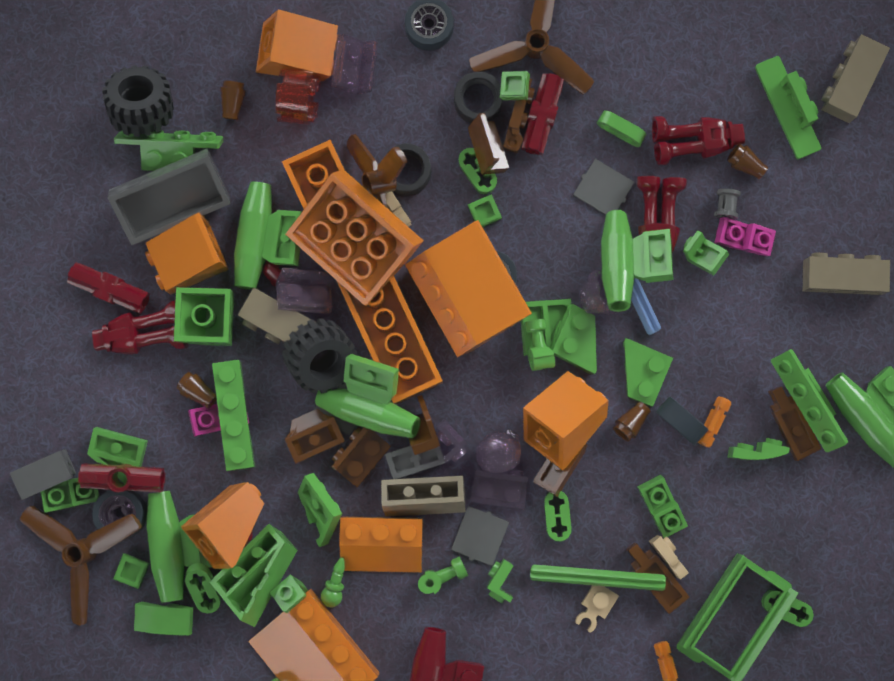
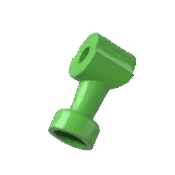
[524,319,555,371]
[418,556,469,594]

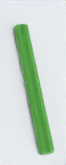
[530,565,666,591]

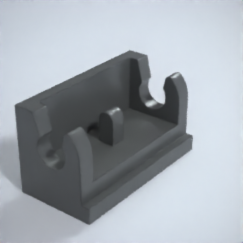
[385,446,445,479]
[10,449,76,500]

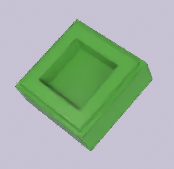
[500,71,530,100]
[467,194,502,227]
[113,553,150,589]

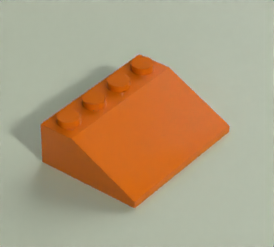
[285,169,424,306]
[405,220,532,357]
[248,589,379,681]

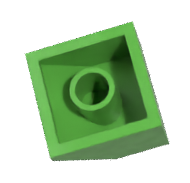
[174,287,234,346]

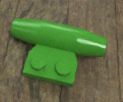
[234,182,302,290]
[601,210,674,312]
[315,354,421,438]
[825,366,894,468]
[146,491,212,602]

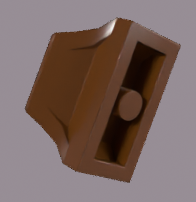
[284,409,345,464]

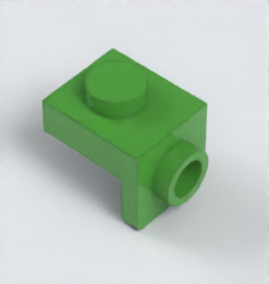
[683,231,729,276]
[487,558,513,603]
[269,574,308,613]

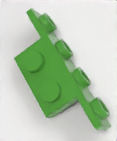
[755,56,821,159]
[114,130,223,171]
[771,349,848,452]

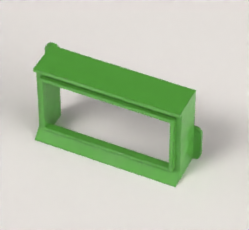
[677,553,799,681]

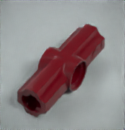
[521,73,564,155]
[67,262,150,314]
[78,463,166,492]

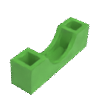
[212,360,255,471]

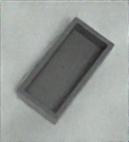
[108,149,230,245]

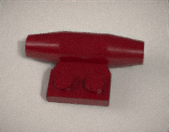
[410,627,484,681]

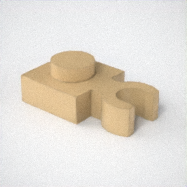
[377,192,412,227]
[649,535,689,580]
[575,585,619,633]

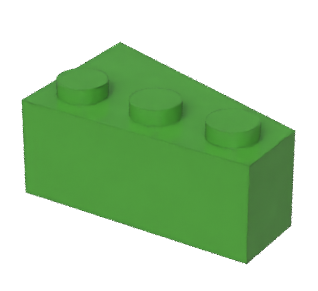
[210,524,298,627]

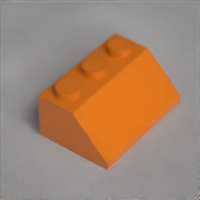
[339,517,423,572]

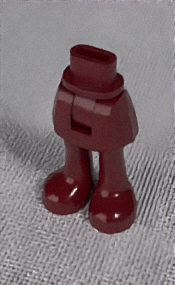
[652,116,745,165]
[637,176,687,253]
[92,300,189,354]

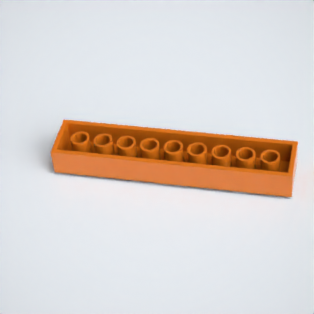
[282,140,443,405]

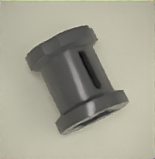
[714,188,741,220]

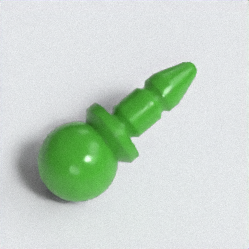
[321,558,345,607]

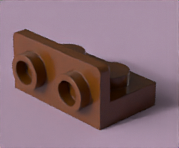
[331,427,392,488]

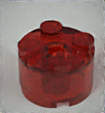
[276,68,321,125]

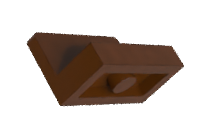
[468,113,509,175]
[409,395,440,455]

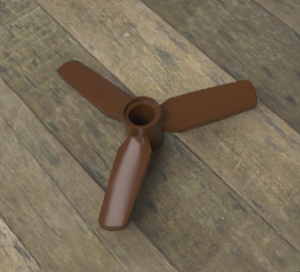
[469,0,594,95]
[347,134,407,207]
[20,506,142,625]

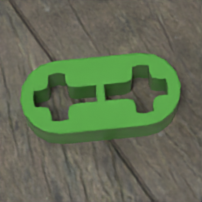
[597,110,646,147]
[459,148,497,194]
[544,491,571,541]
[185,563,221,613]
[761,590,814,627]

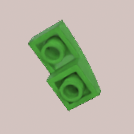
[727,438,790,460]
[637,475,688,538]
[40,478,99,513]
[134,602,193,635]

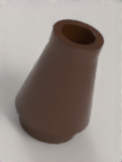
[220,80,246,120]
[727,143,768,179]
[177,372,217,409]
[613,402,651,442]

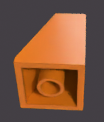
[256,9,340,81]
[145,213,229,294]
[523,371,608,470]
[181,482,264,569]

